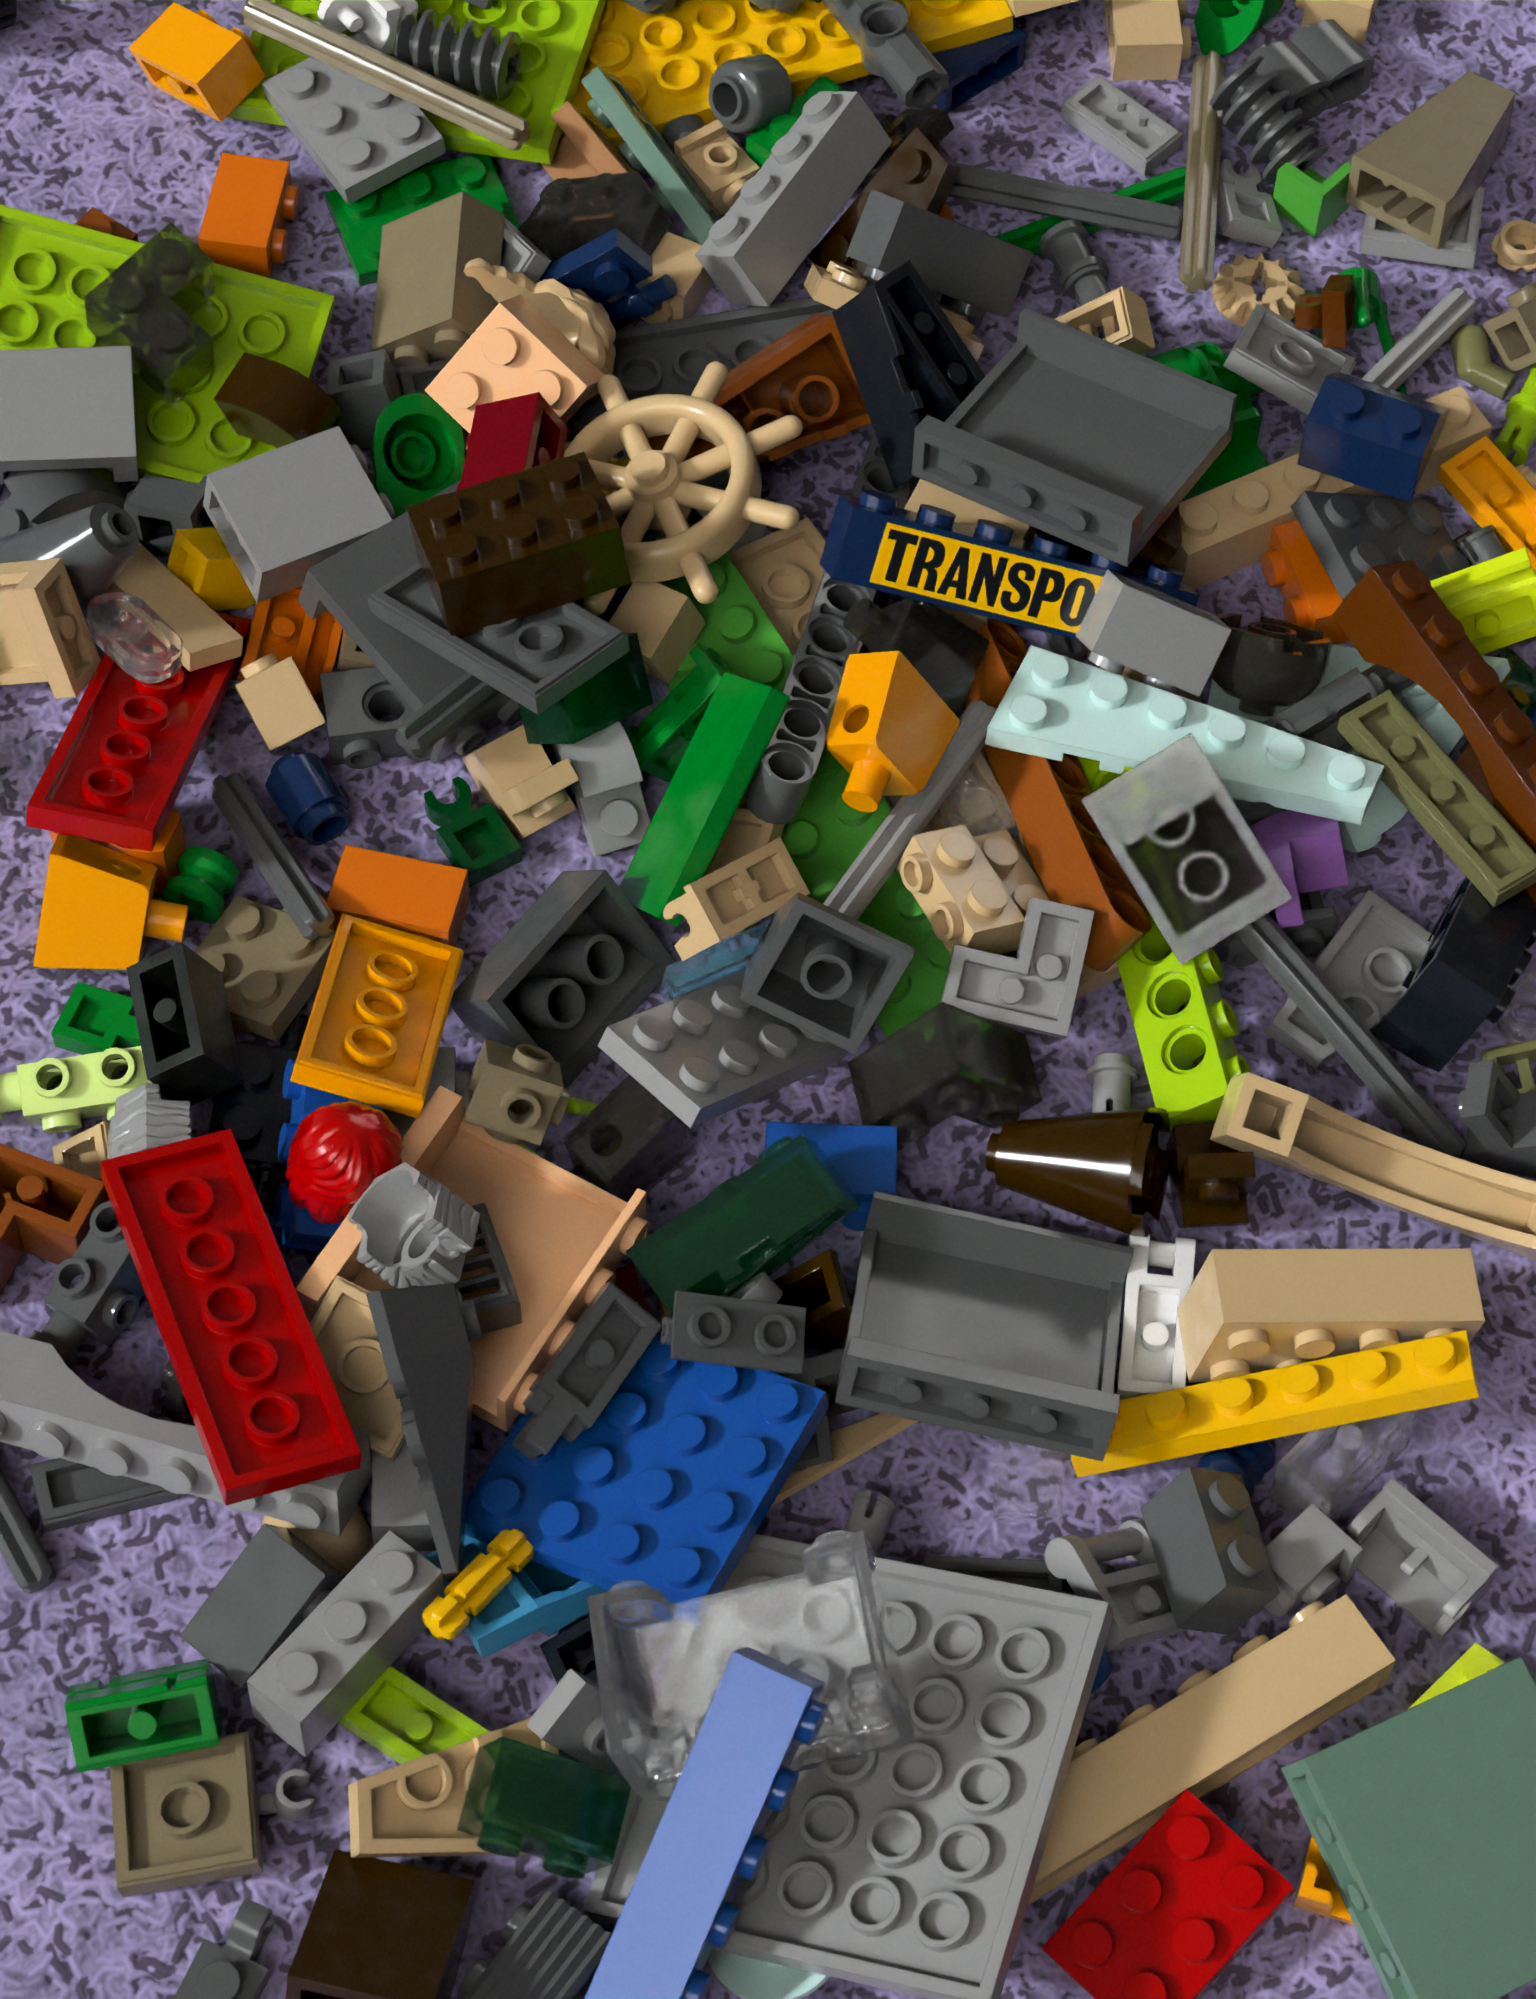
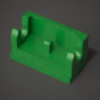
[620,644,736,782]

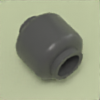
[708,54,793,133]

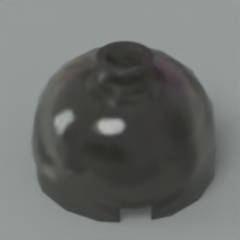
[1211,613,1334,717]

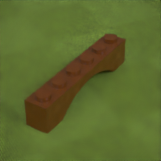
[1332,560,1536,903]

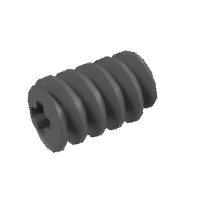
[394,9,521,101]
[1210,55,1329,183]

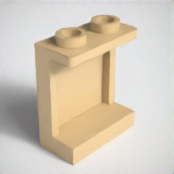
[0,558,101,699]

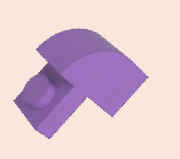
[1239,810,1350,928]

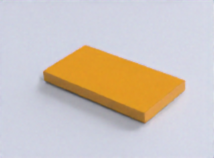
[290,914,465,1119]

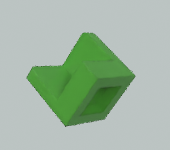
[1273,161,1351,238]

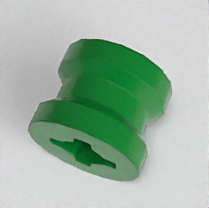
[162,846,240,924]

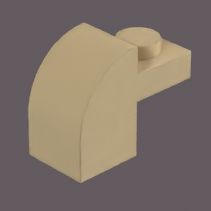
[462,722,580,839]

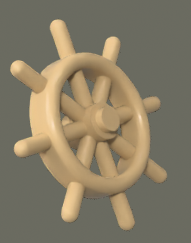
[563,361,803,616]

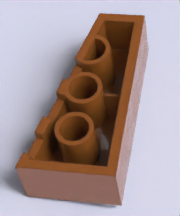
[647,313,871,464]

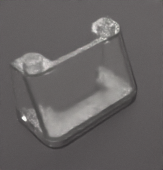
[587,1530,914,1802]

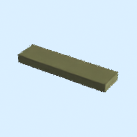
[1337,689,1536,907]

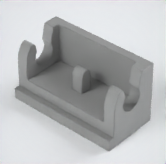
[1346,1478,1498,1641]

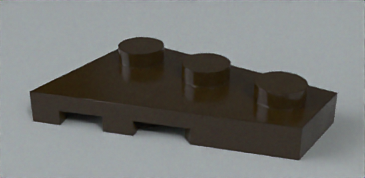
[808,127,960,286]

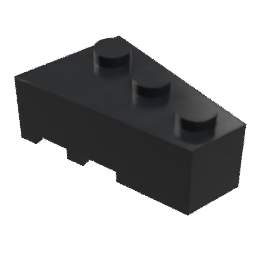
[832,260,985,488]
[1372,876,1536,1072]

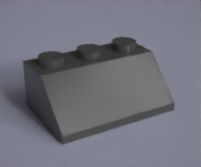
[450,869,677,1088]

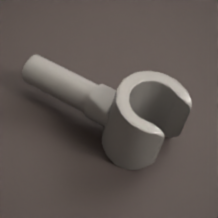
[258,1769,315,1821]

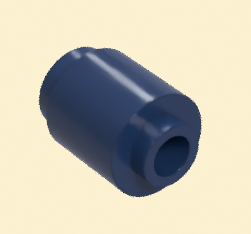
[265,752,351,846]

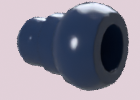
[1196,1440,1276,1500]

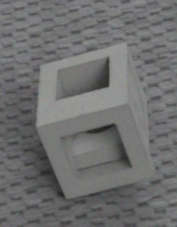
[1264,1503,1363,1617]

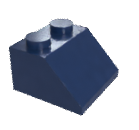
[1297,371,1449,503]

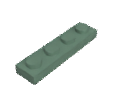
[581,66,722,245]

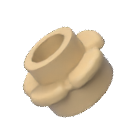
[1491,220,1536,272]

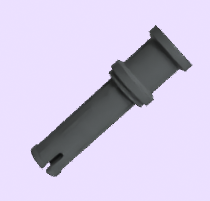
[1038,219,1149,358]

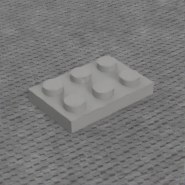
[261,32,446,205]

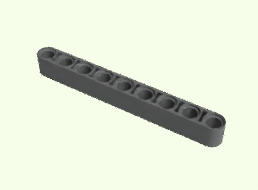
[746,432,915,825]

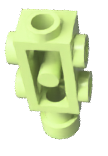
[0,1046,161,1133]

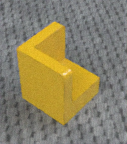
[167,527,256,611]

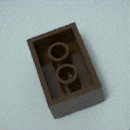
[406,452,631,637]

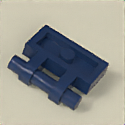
[538,228,677,330]

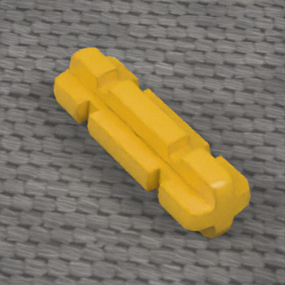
[421,1529,534,1641]

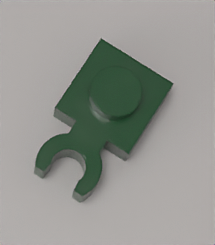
[424,777,522,888]

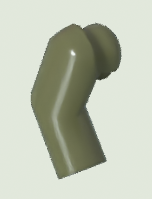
[1451,324,1517,401]

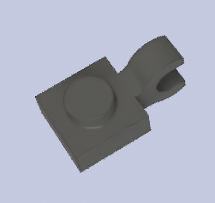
[173,1898,276,1999]

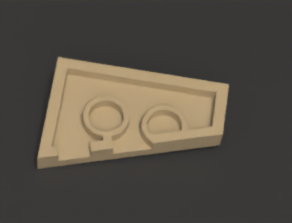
[348,1718,564,1858]

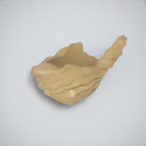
[464,258,616,401]

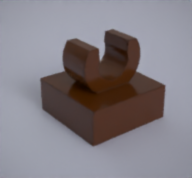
[1295,275,1355,348]

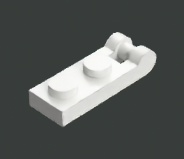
[1116,1232,1196,1400]

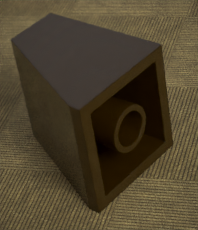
[286,1850,475,1999]

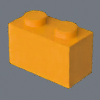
[129,2,266,122]

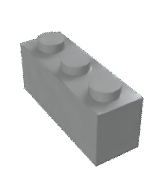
[247,1530,445,1757]

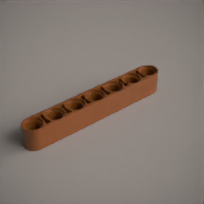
[947,618,1151,972]

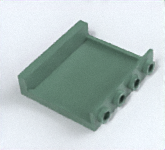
[1281,1657,1536,1999]

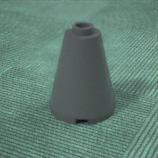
[0,502,139,619]

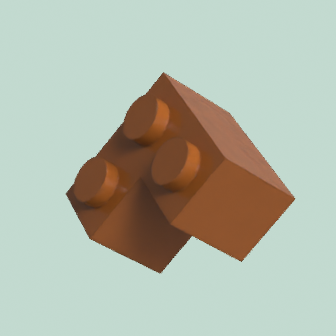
[0,1143,113,1294]

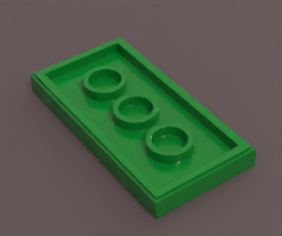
[619,672,790,927]

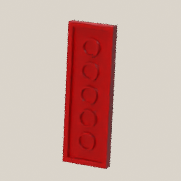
[26,612,252,852]
[101,1129,361,1506]

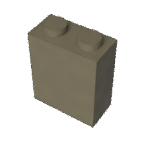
[371,191,505,368]

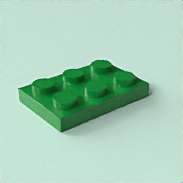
[325,154,523,286]

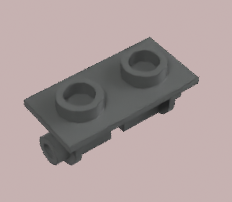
[1262,667,1386,750]
[660,1290,806,1376]

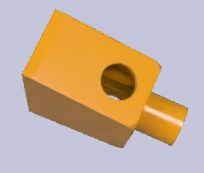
[826,651,961,812]
[33,834,189,970]

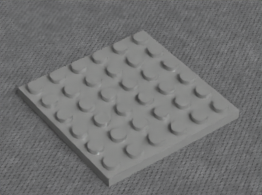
[583,1534,1114,1999]

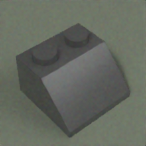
[740,892,915,1054]

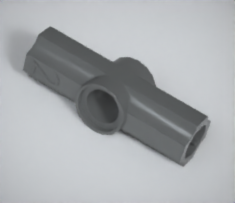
[823,0,949,111]

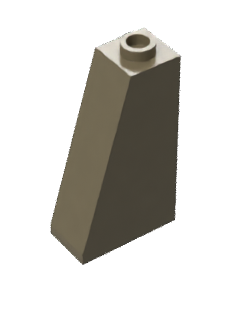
[1345,71,1516,249]

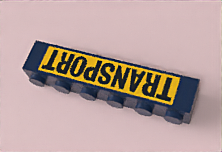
[819,489,1200,640]

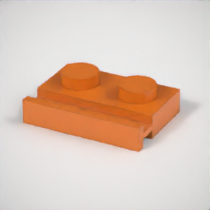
[237,586,343,703]

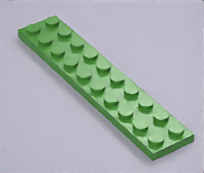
[662,553,1010,1083]

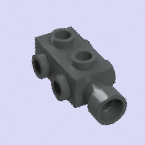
[29,1199,145,1370]

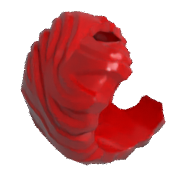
[285,1100,404,1224]

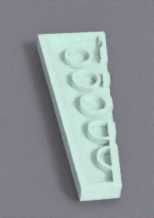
[985,645,1384,825]

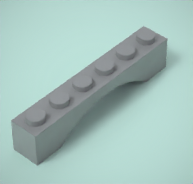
[0,1330,372,1536]

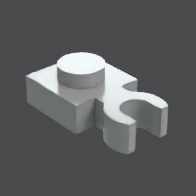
[1217,159,1283,248]

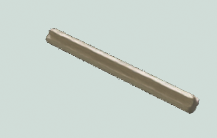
[241,0,530,151]
[1179,50,1226,294]

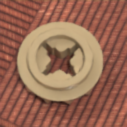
[1212,251,1305,327]

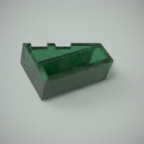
[626,1135,862,1316]

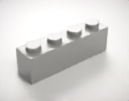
[695,91,892,307]

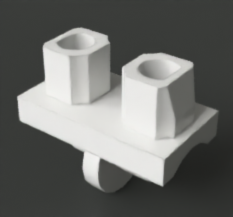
[317,0,418,55]

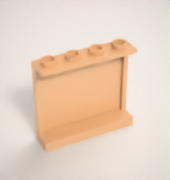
[295,1085,651,1432]

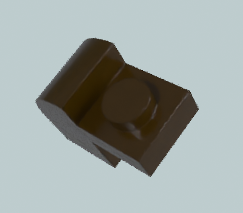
[214,352,342,449]
[1166,1124,1256,1228]

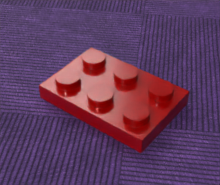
[1042,1789,1295,1999]

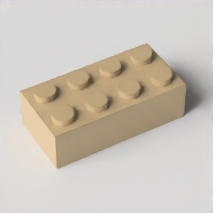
[1177,1248,1485,1383]

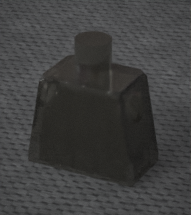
[843,598,989,717]
[564,1074,697,1203]

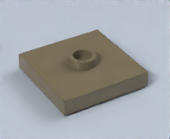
[110,1731,263,1897]

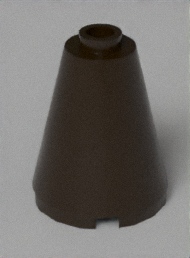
[986,1107,1171,1238]

